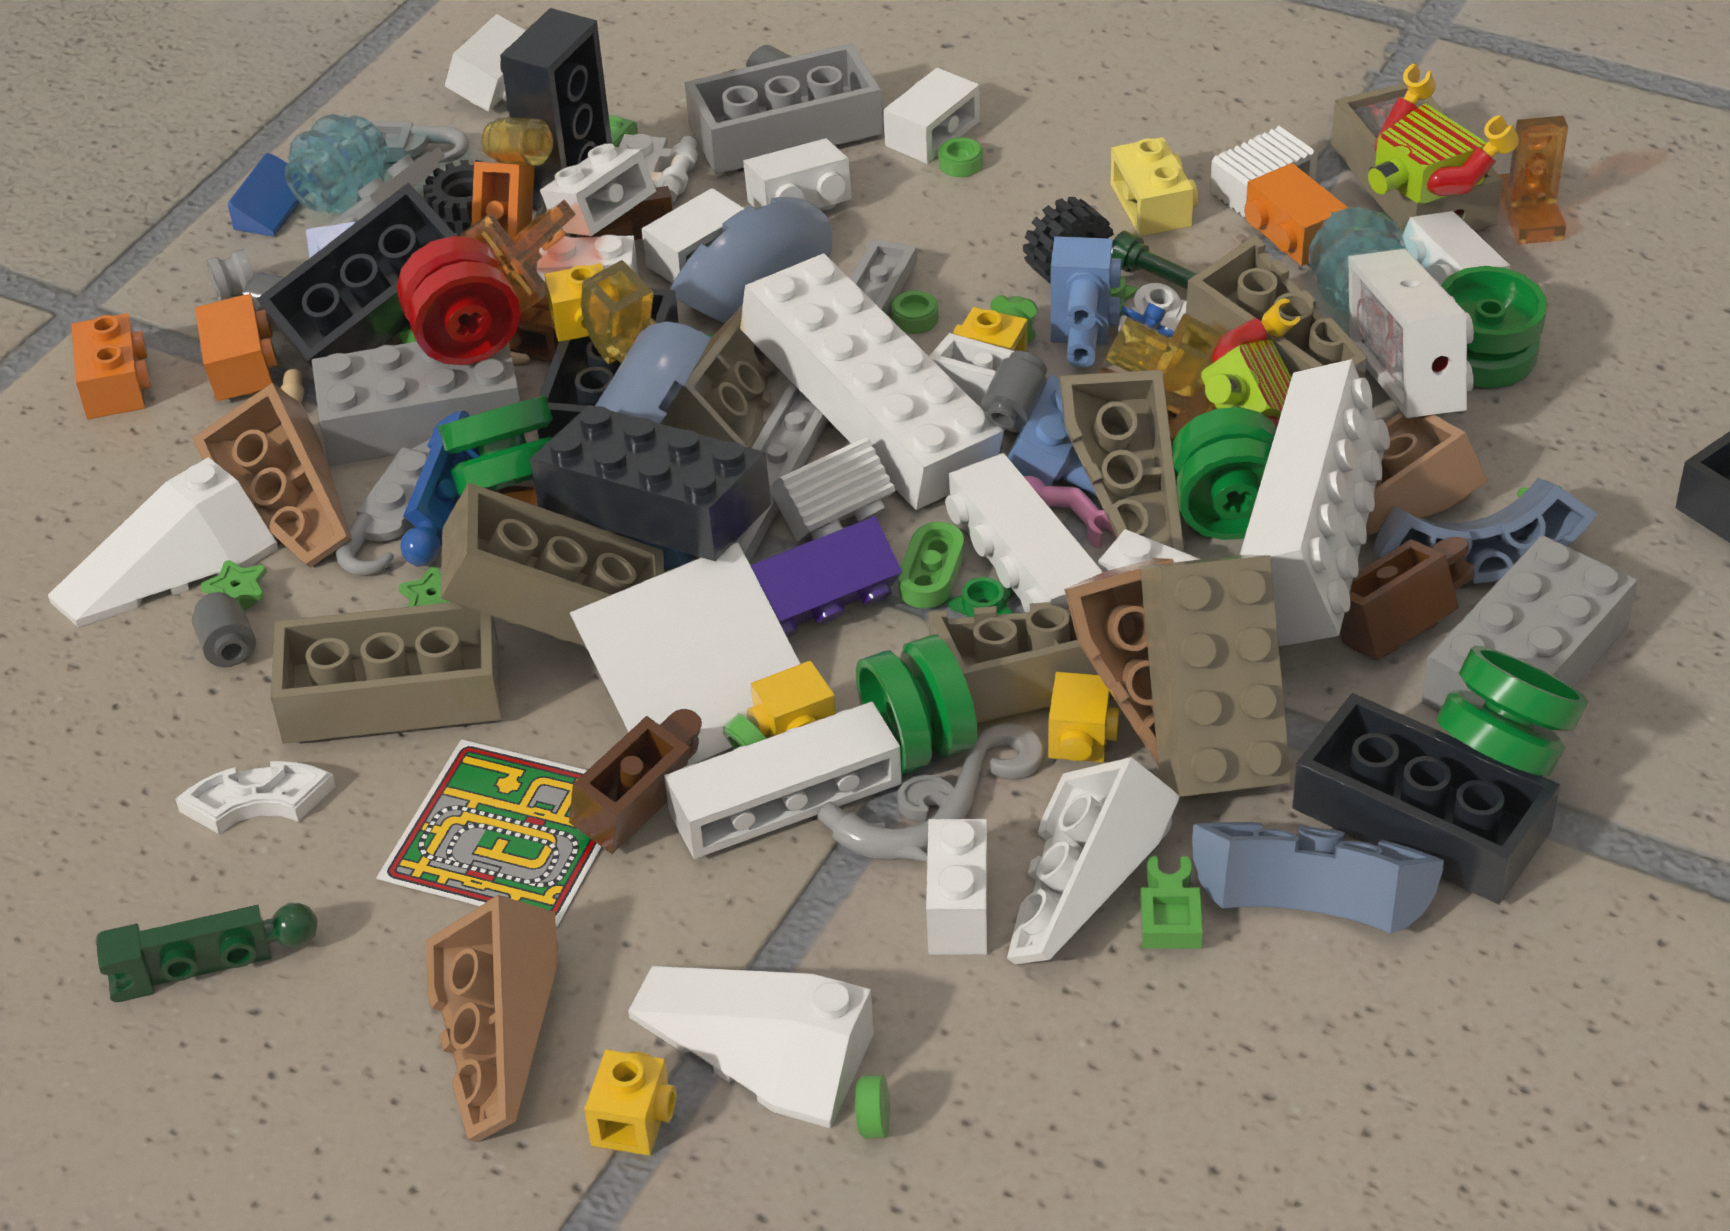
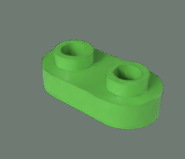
[898,522,964,608]

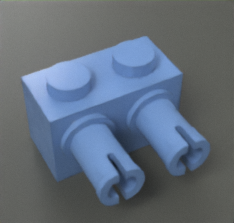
[1050,236,1121,368]
[1007,374,1098,498]

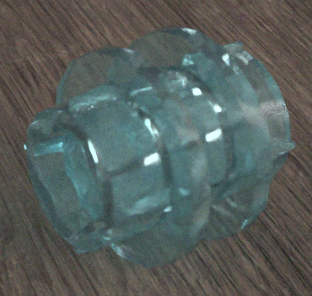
[285,114,389,214]
[1308,207,1408,311]

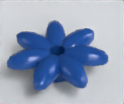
[1121,303,1179,339]

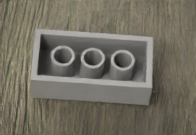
[684,43,883,174]
[312,342,520,466]
[1422,535,1638,712]

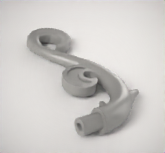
[817,723,1044,862]

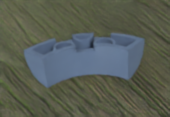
[670,196,832,323]
[595,322,711,424]
[1373,478,1598,584]
[1192,822,1444,934]

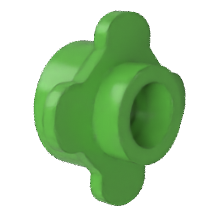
[990,295,1038,344]

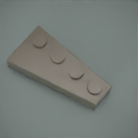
[1185,235,1368,378]
[928,602,1099,723]

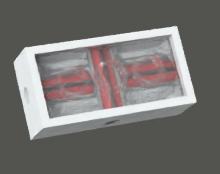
[1348,249,1474,418]

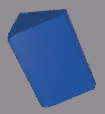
[228,153,313,237]

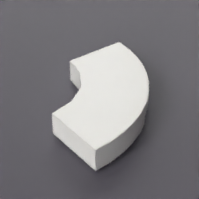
[175,761,336,835]

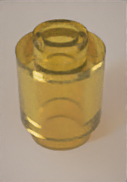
[482,117,553,166]

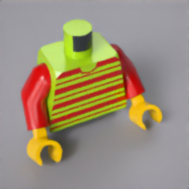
[1368,64,1519,204]
[1201,298,1300,427]

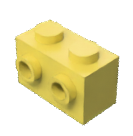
[1110,137,1198,237]

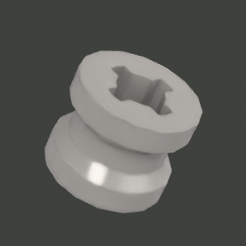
[206,249,254,301]

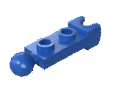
[400,410,480,567]

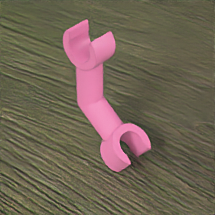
[1023,476,1116,548]

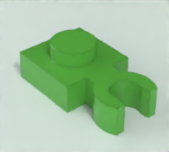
[1140,856,1203,949]

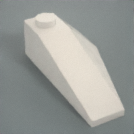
[48,457,278,628]
[1007,757,1180,965]
[628,966,874,1129]

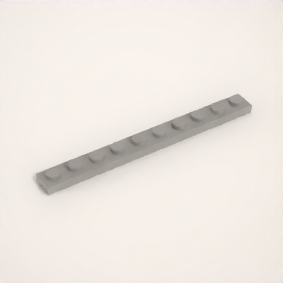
[698,239,917,563]

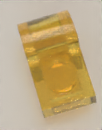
[581,260,657,364]
[1105,313,1225,396]

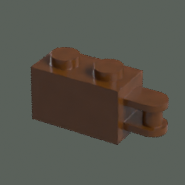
[1340,537,1475,660]
[569,709,702,854]

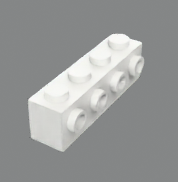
[945,453,1102,613]
[664,702,902,859]

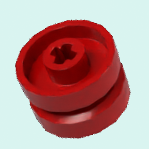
[396,236,521,365]

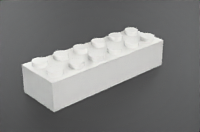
[740,253,1004,510]
[1240,359,1390,647]

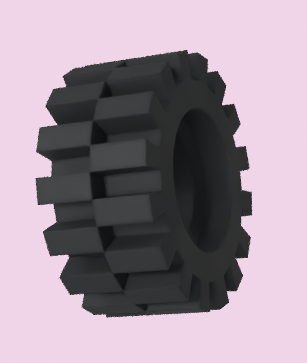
[423,160,483,237]
[1023,197,1114,285]

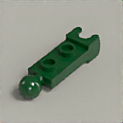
[96,902,318,1002]

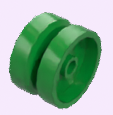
[1441,266,1547,388]
[438,395,553,495]
[1171,407,1277,540]
[855,634,978,774]
[1436,645,1589,777]

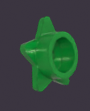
[947,577,1013,617]

